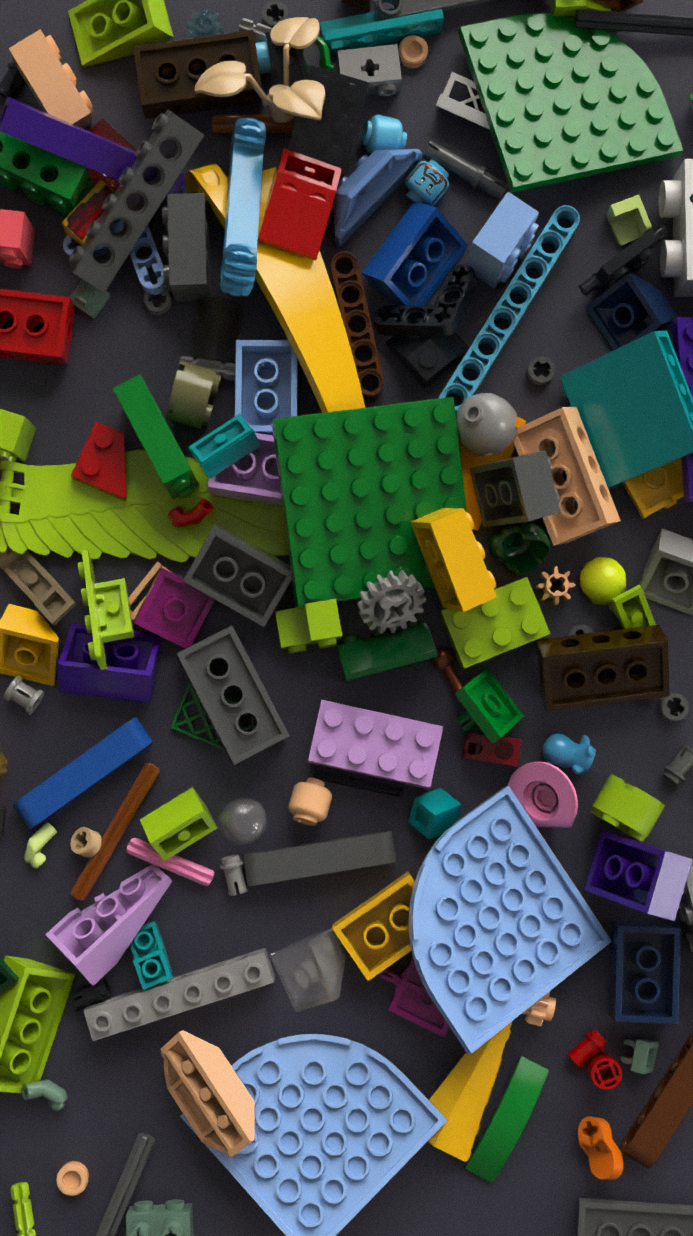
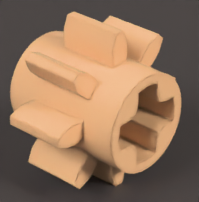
[536,566,576,606]
[522,991,556,1027]

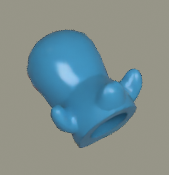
[542,733,596,776]

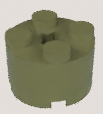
[165,360,221,429]

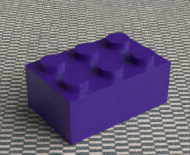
[584,831,693,921]

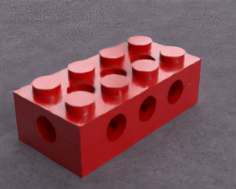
[0,289,76,366]

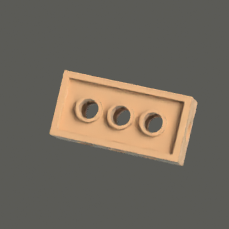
[513,407,621,546]

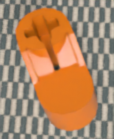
[578,1116,623,1180]

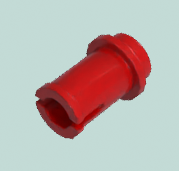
[567,1029,608,1069]

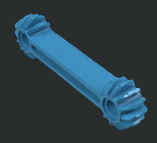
[219,117,266,296]

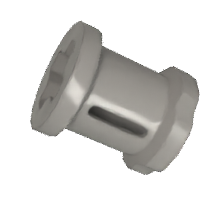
[3,676,45,715]

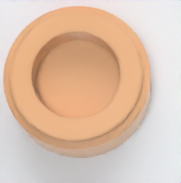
[398,35,428,68]
[56,1161,89,1196]

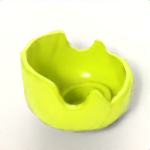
[580,557,626,605]

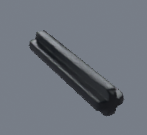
[314,764,405,797]

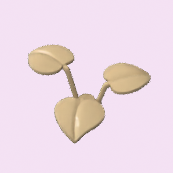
[195,17,325,123]

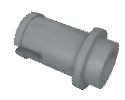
[219,854,248,896]

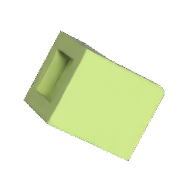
[606,194,652,246]

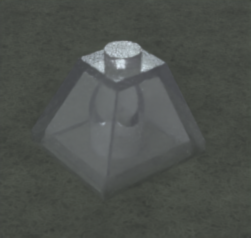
[270,928,346,1012]

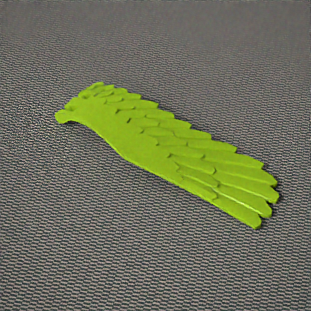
[0,449,289,563]

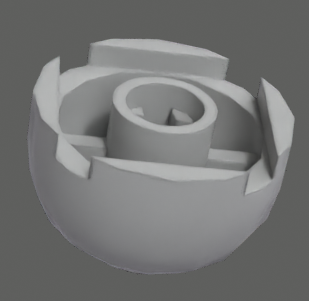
[456,393,517,456]

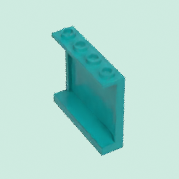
[560,331,693,489]

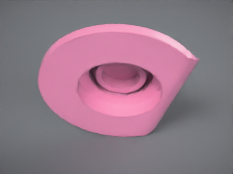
[508,761,578,828]

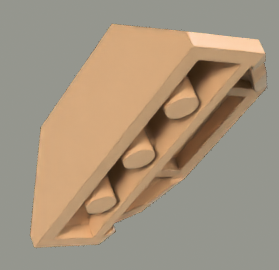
[160,1030,255,1158]

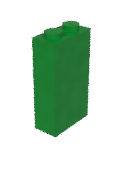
[113,374,199,499]

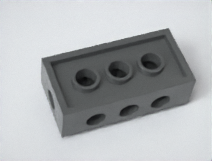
[176,626,290,766]

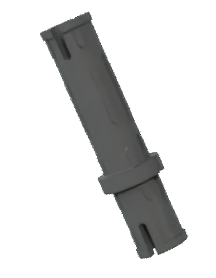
[422,140,509,201]

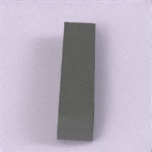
[243,830,397,886]

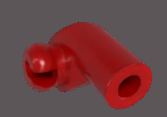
[168,499,213,528]

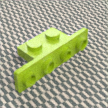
[78,550,134,670]

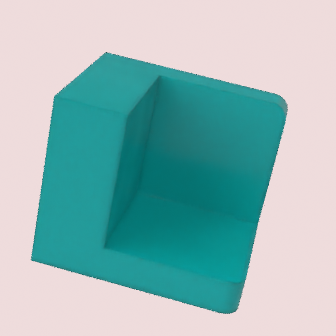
[408,788,462,840]

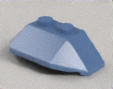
[334,149,422,248]

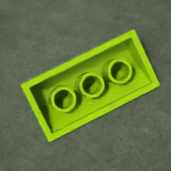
[0,955,75,1093]

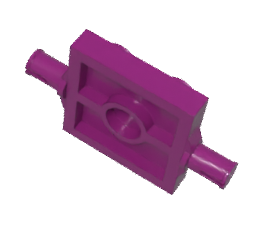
[379,955,449,1037]

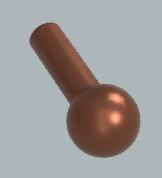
[431,646,464,693]

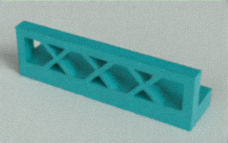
[320,8,444,55]

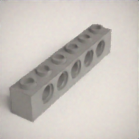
[84,948,275,1041]

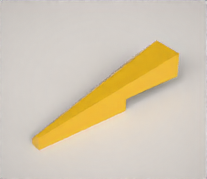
[428,1021,513,1162]

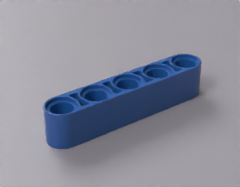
[13,717,154,831]

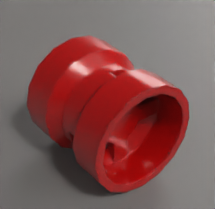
[586,1052,622,1090]

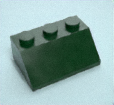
[337,619,438,683]

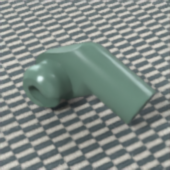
[21,1079,68,1111]

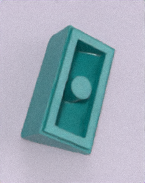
[188,414,260,478]

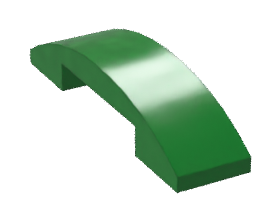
[464,1055,549,1183]

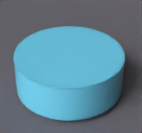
[255,41,271,74]

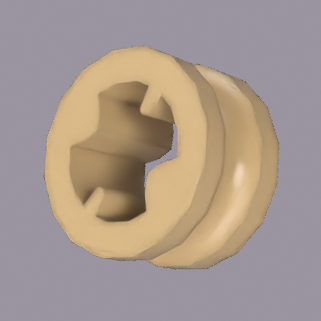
[70,827,102,858]

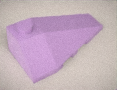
[45,864,172,986]

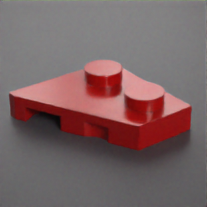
[71,421,128,501]

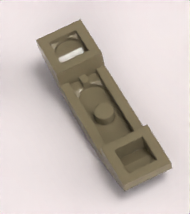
[0,547,77,626]

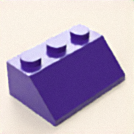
[58,624,162,703]

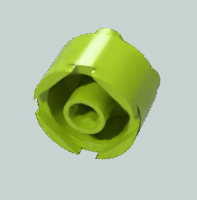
[590,774,666,843]

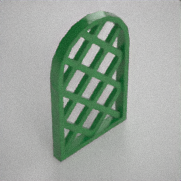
[170,683,255,749]

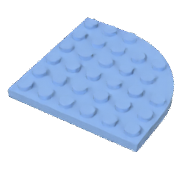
[409,786,612,1053]
[180,1034,448,1236]

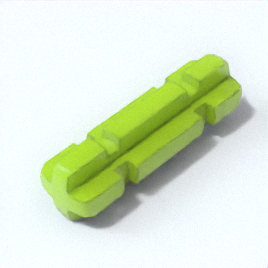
[10,1182,36,1236]

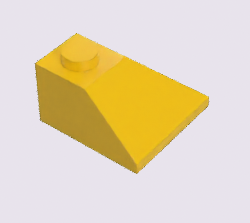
[0,604,59,686]

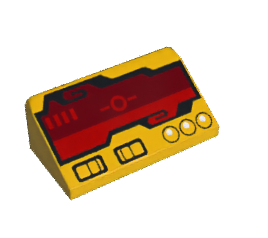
[62,181,128,245]

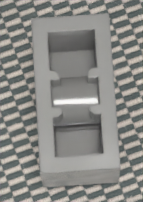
[338,44,402,96]

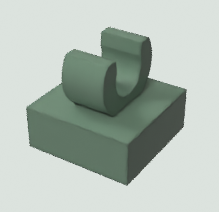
[70,279,111,320]
[621,1038,659,1074]

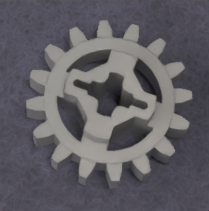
[357,570,426,633]

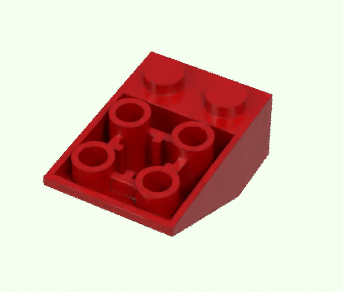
[257,149,342,261]

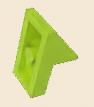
[608,584,656,629]

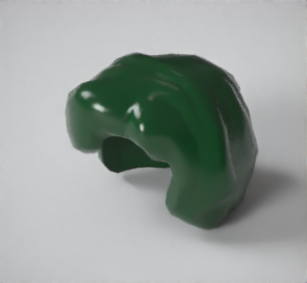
[489,522,551,576]

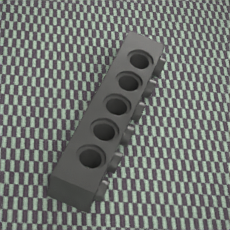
[69,110,204,293]

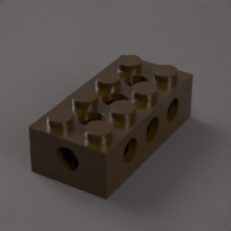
[133,30,262,119]
[537,625,670,712]

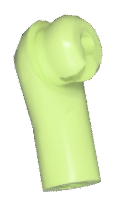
[24,822,57,869]

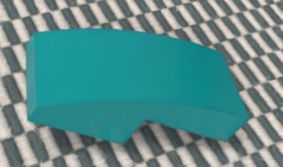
[130,921,174,991]

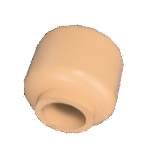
[288,778,332,826]

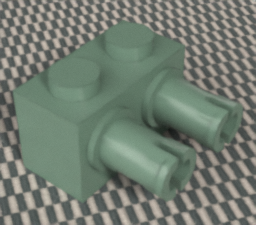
[126,1199,193,1236]

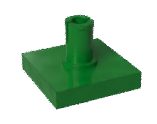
[455,668,524,744]

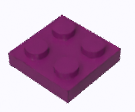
[133,568,215,649]

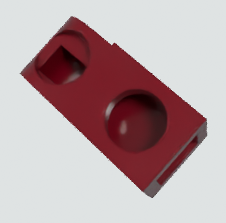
[462,733,522,767]

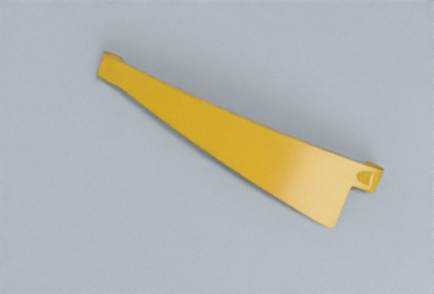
[185,163,365,413]

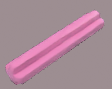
[126,838,215,886]

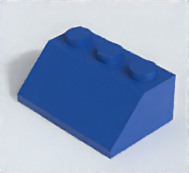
[362,201,468,306]

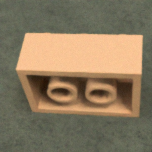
[9,29,94,129]

